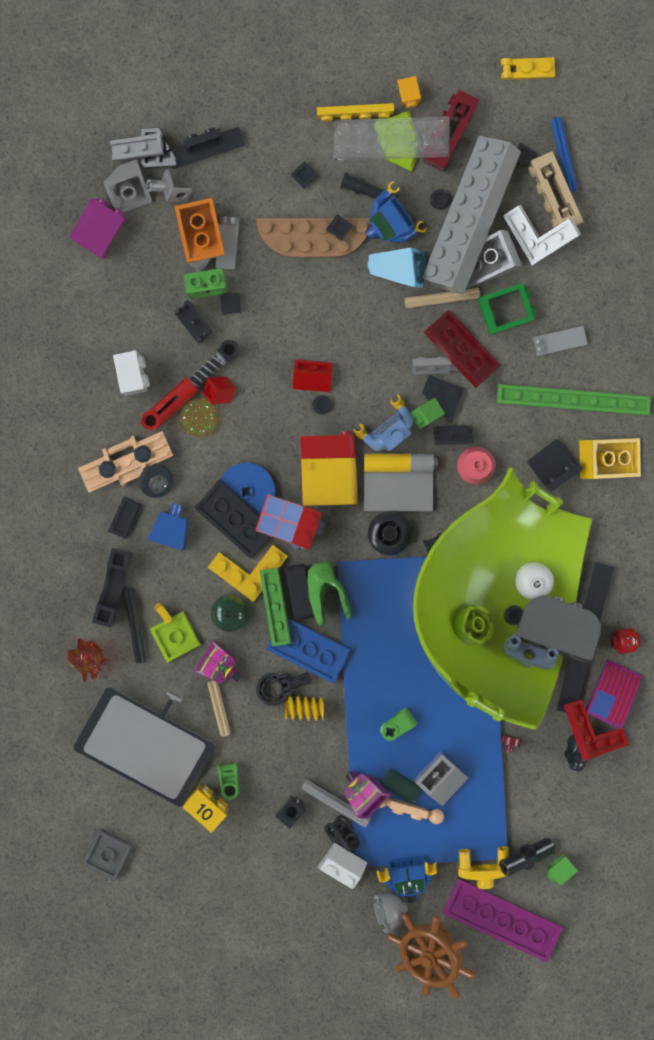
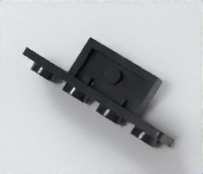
[172,127,245,169]

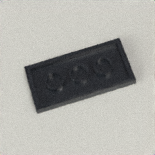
[194,479,271,559]

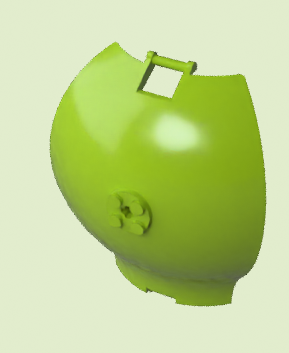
[413,468,592,730]

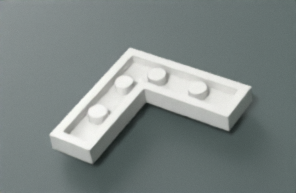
[503,205,581,265]

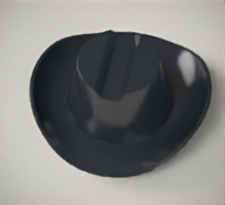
[368,511,412,555]

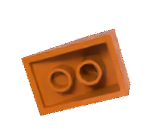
[174,198,225,264]

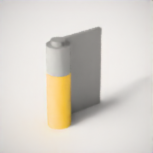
[364,453,438,512]

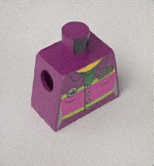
[193,640,242,684]
[344,770,391,819]

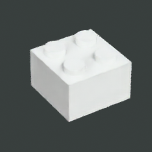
[113,350,150,396]

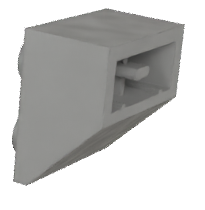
[414,751,468,806]

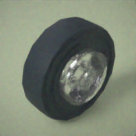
[139,464,174,498]

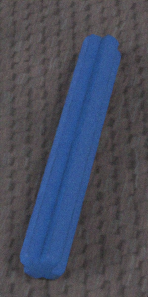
[551,117,578,193]

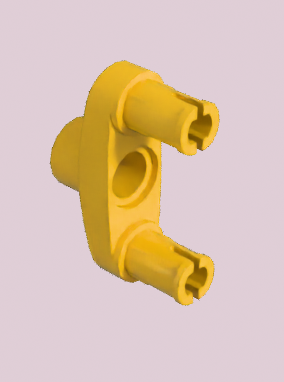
[458,846,509,889]

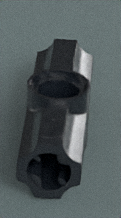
[499,838,556,876]

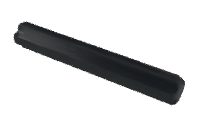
[124,588,146,664]

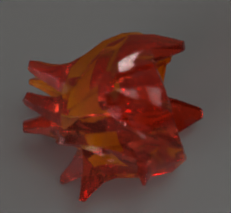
[67,638,110,682]

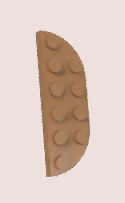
[256,218,371,258]

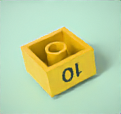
[182,784,229,833]

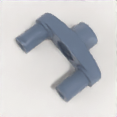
[503,635,558,669]

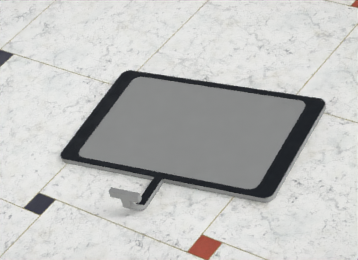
[74,687,216,807]

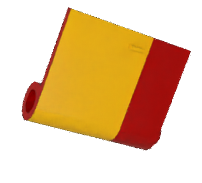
[300,431,358,506]

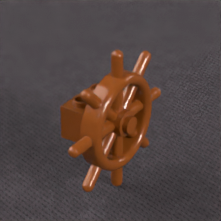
[387,913,476,1000]

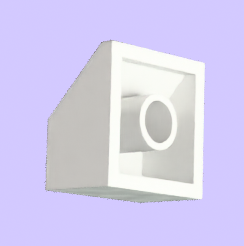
[317,843,367,889]

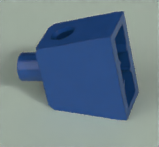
[148,503,188,550]

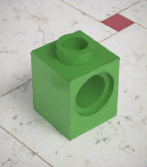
[410,398,445,430]
[546,853,578,886]

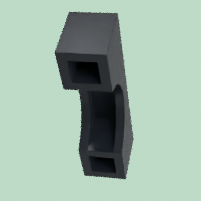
[92,548,133,628]

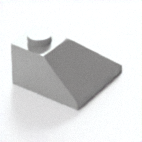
[103,159,152,212]

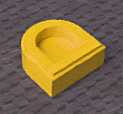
[154,603,172,624]

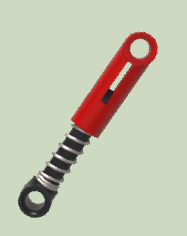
[141,340,240,431]

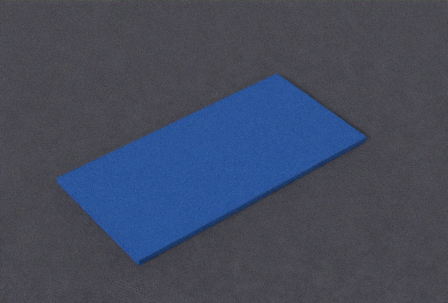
[337,556,508,867]

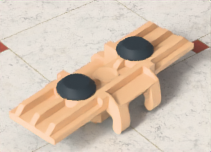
[78,431,173,493]

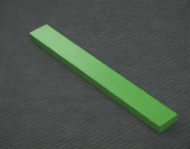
[496,384,651,416]

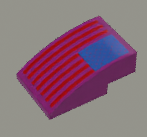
[585,659,642,729]

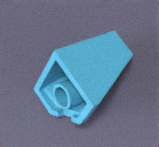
[367,248,427,288]

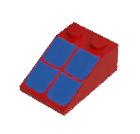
[255,494,322,550]

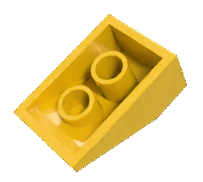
[579,438,641,479]

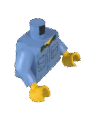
[353,395,414,451]

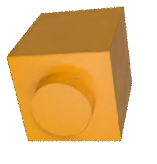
[397,76,421,108]

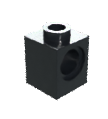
[275,796,305,829]

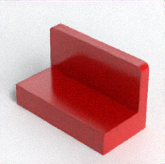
[292,359,333,392]

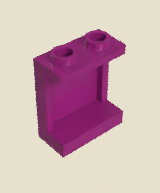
[68,197,128,259]

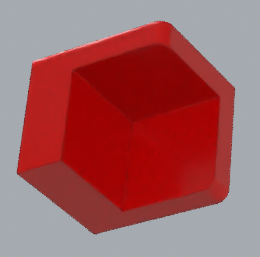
[203,377,236,405]

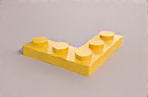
[208,545,288,602]

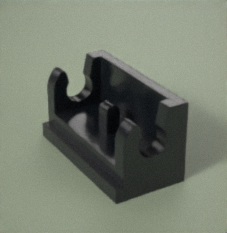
[174,300,213,343]
[433,425,474,446]

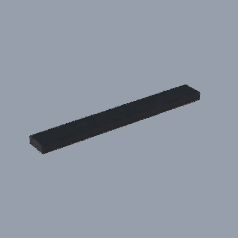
[556,562,614,713]

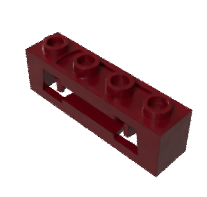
[422,90,480,172]

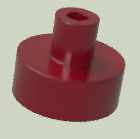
[501,735,521,753]

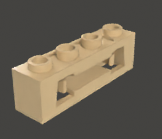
[528,151,584,228]

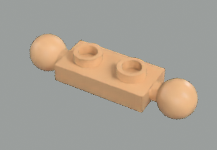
[378,798,444,825]

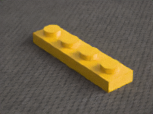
[317,103,394,122]

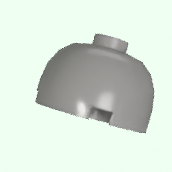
[373,892,408,933]

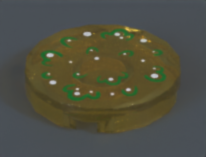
[180,398,218,437]

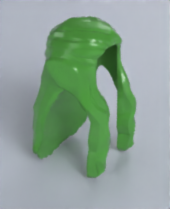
[307,561,351,626]

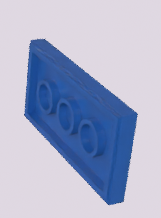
[266,617,352,684]

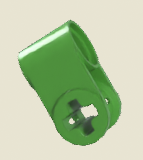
[380,707,418,741]
[217,761,239,800]

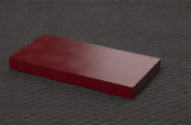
[423,310,501,388]

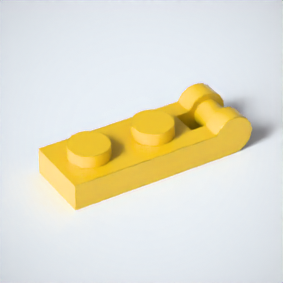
[501,57,555,80]

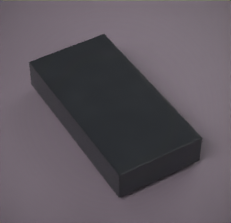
[108,496,141,539]

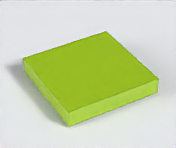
[150,611,201,663]

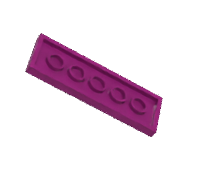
[442,878,563,962]

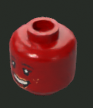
[610,628,641,654]

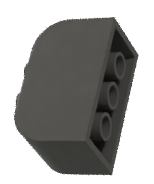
[515,596,601,664]

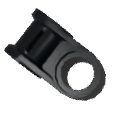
[324,815,360,852]

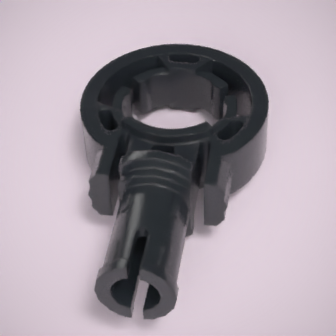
[256,672,311,706]

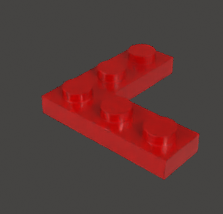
[563,699,629,761]

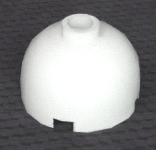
[515,562,554,600]

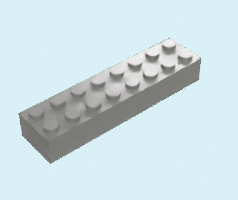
[422,136,521,295]

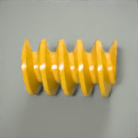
[285,696,324,721]

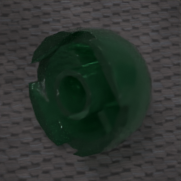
[210,594,249,632]

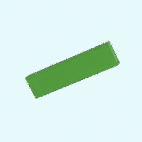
[259,567,292,646]

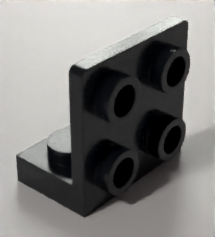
[527,439,583,492]

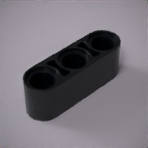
[285,563,314,621]

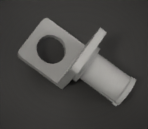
[146,170,192,202]

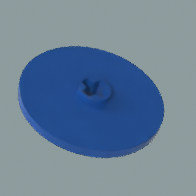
[221,463,275,515]

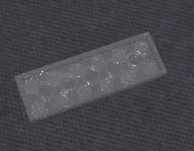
[334,116,450,161]

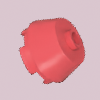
[457,447,496,485]

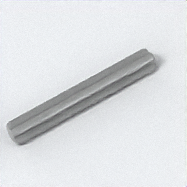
[302,780,371,827]

